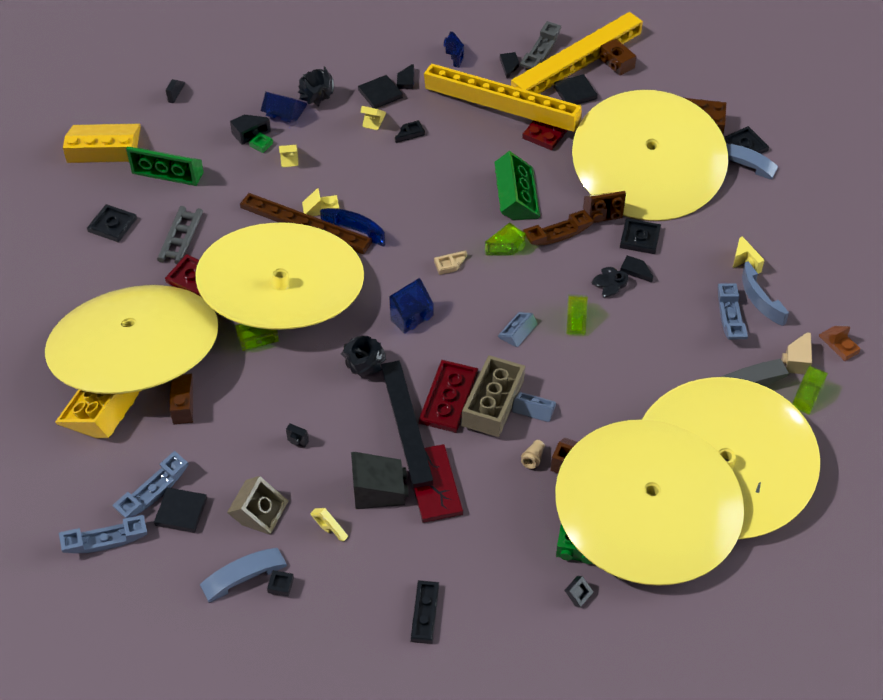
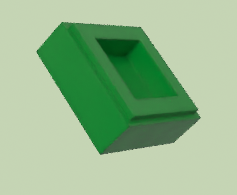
[249,133,273,153]

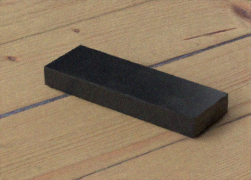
[411,580,439,644]

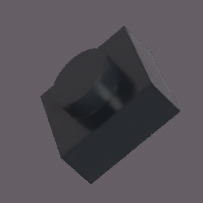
[286,423,309,447]
[267,570,294,597]
[564,576,593,607]

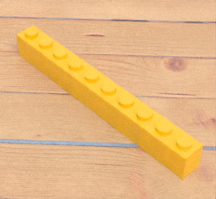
[511,12,643,94]
[424,63,582,132]

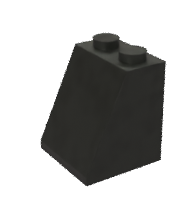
[351,452,409,509]

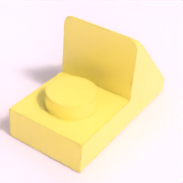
[361,106,386,130]
[279,145,298,167]
[302,188,340,216]
[733,236,764,274]

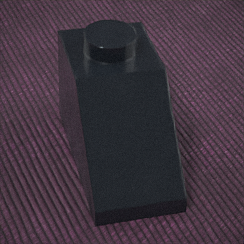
[230,114,271,145]

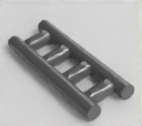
[157,206,203,264]

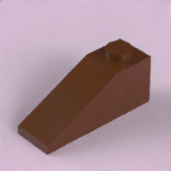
[170,373,193,425]

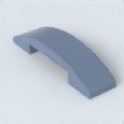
[726,144,778,180]
[742,261,789,326]
[718,283,748,340]
[112,451,189,518]
[59,515,147,553]
[200,548,287,603]

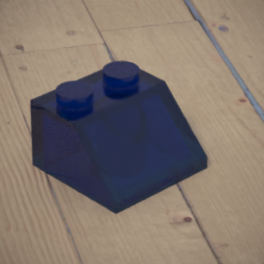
[261,91,307,123]
[389,278,434,334]

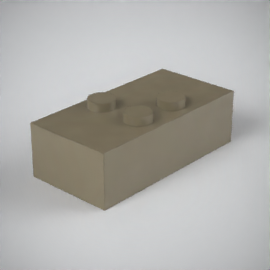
[461,355,525,437]

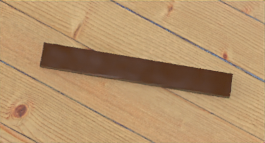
[240,193,372,255]

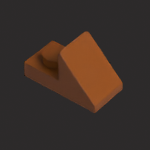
[819,326,861,361]

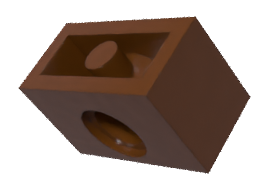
[600,39,636,75]

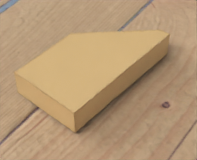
[434,251,467,275]

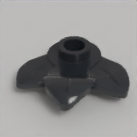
[592,267,629,297]

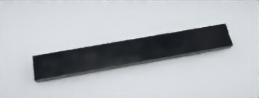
[381,360,434,489]

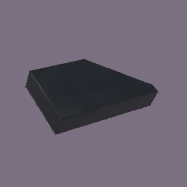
[500,52,519,78]
[397,64,414,89]
[166,79,185,103]
[395,120,425,143]
[620,255,653,282]

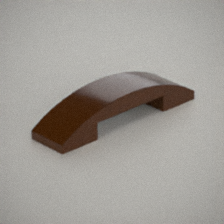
[522,210,594,245]

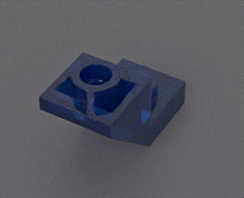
[444,31,464,68]

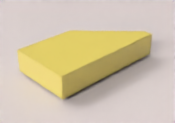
[310,508,348,541]

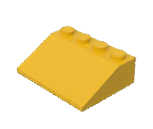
[63,124,141,163]
[55,390,142,438]

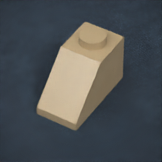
[782,333,812,375]

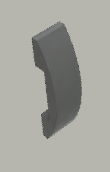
[520,21,561,69]

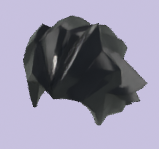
[298,66,334,107]
[341,335,386,377]

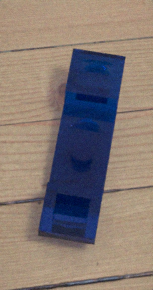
[320,208,385,247]

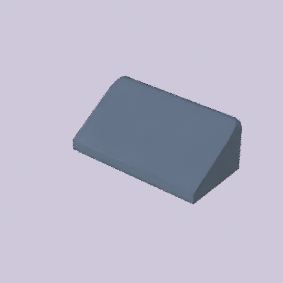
[498,312,537,347]
[512,392,556,422]

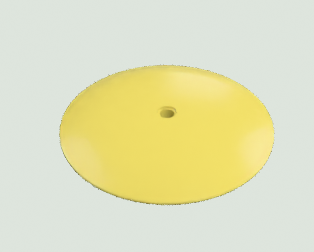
[572,90,728,221]
[196,223,364,330]
[45,285,218,394]
[642,377,820,539]
[555,420,744,586]

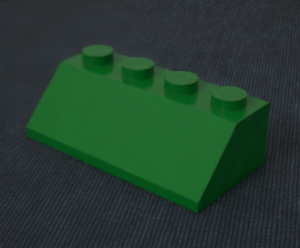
[126,147,204,186]
[494,151,540,220]

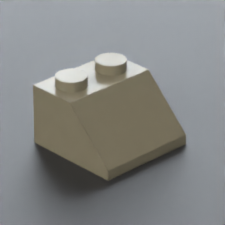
[227,476,289,534]

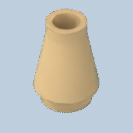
[521,440,545,469]

